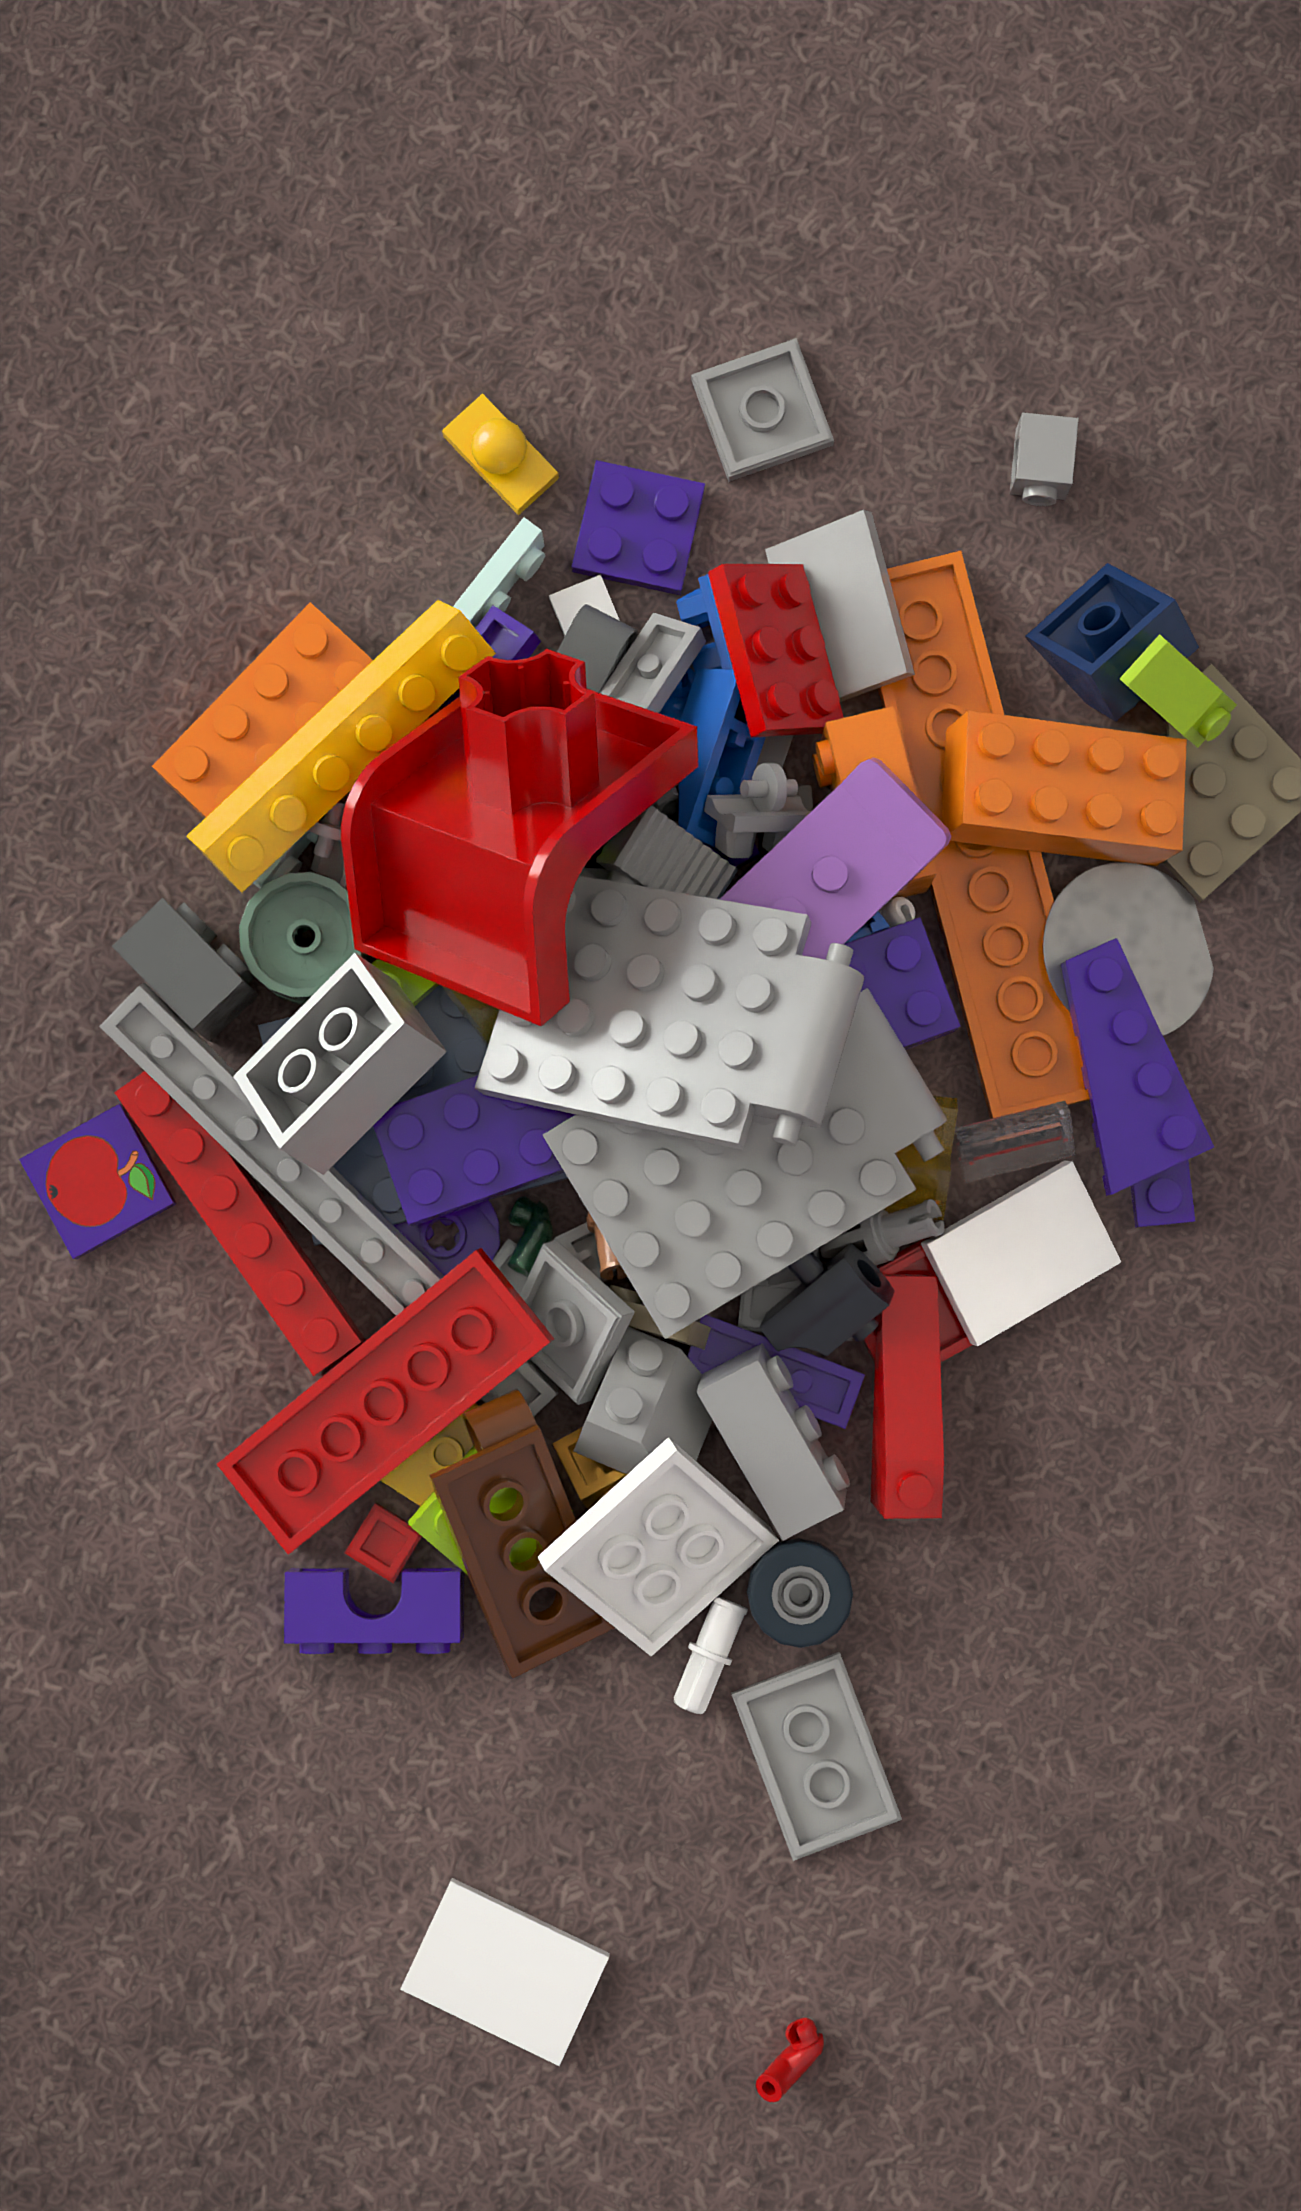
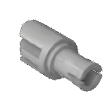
[819,1199,944,1266]

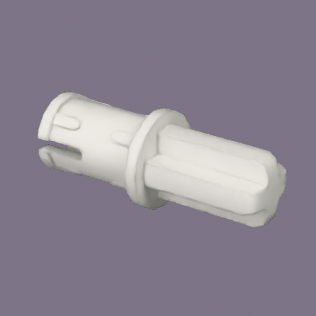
[674,1596,748,1714]

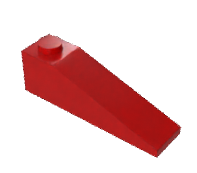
[870,1274,944,1519]

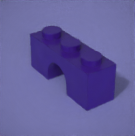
[284,1568,464,1654]

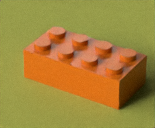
[152,602,373,818]
[941,710,1187,866]

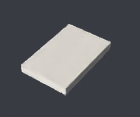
[921,1160,1121,1346]
[400,1878,610,2066]

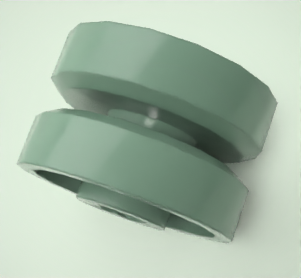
[239,872,373,1006]

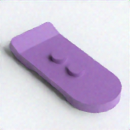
[720,757,951,960]

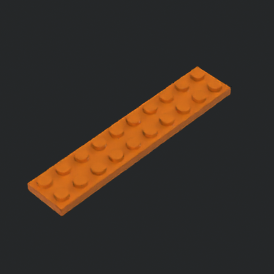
[878,551,1090,1124]

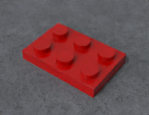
[708,564,844,738]

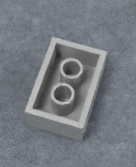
[233,953,447,1175]

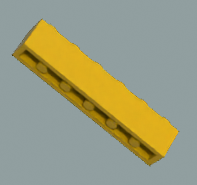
[186,600,496,893]

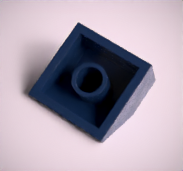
[1025,563,1199,722]

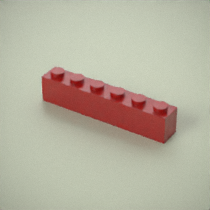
[114,1071,366,1376]

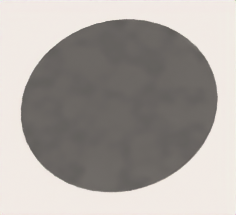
[1043,862,1214,1035]

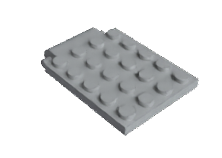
[475,875,864,1150]
[543,988,947,1339]

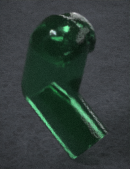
[507,1196,553,1277]

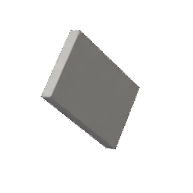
[765,510,915,702]
[731,1652,902,1861]

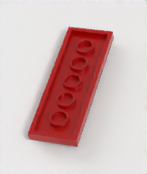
[216,1247,555,1555]

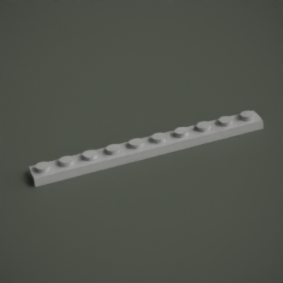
[99,983,559,1417]

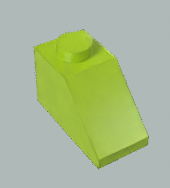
[1120,634,1237,748]

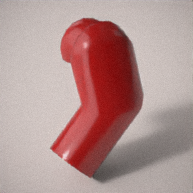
[756,2018,824,2102]

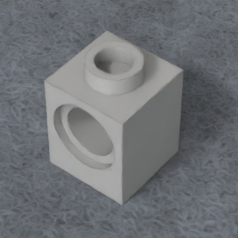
[1010,412,1079,506]

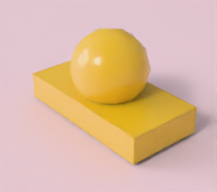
[442,393,559,516]

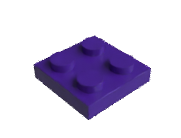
[572,460,705,596]

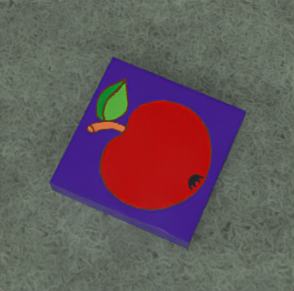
[19,1104,177,1260]

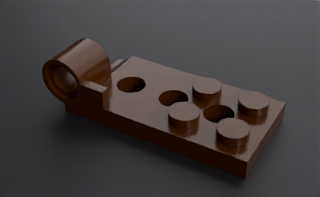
[429,1389,615,1678]

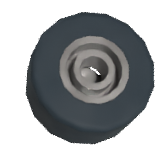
[747,1538,853,1648]

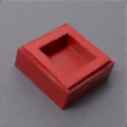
[345,1503,422,1583]

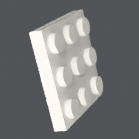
[538,1437,779,1656]

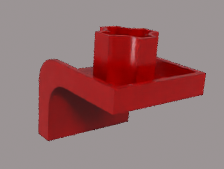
[341,649,698,1026]

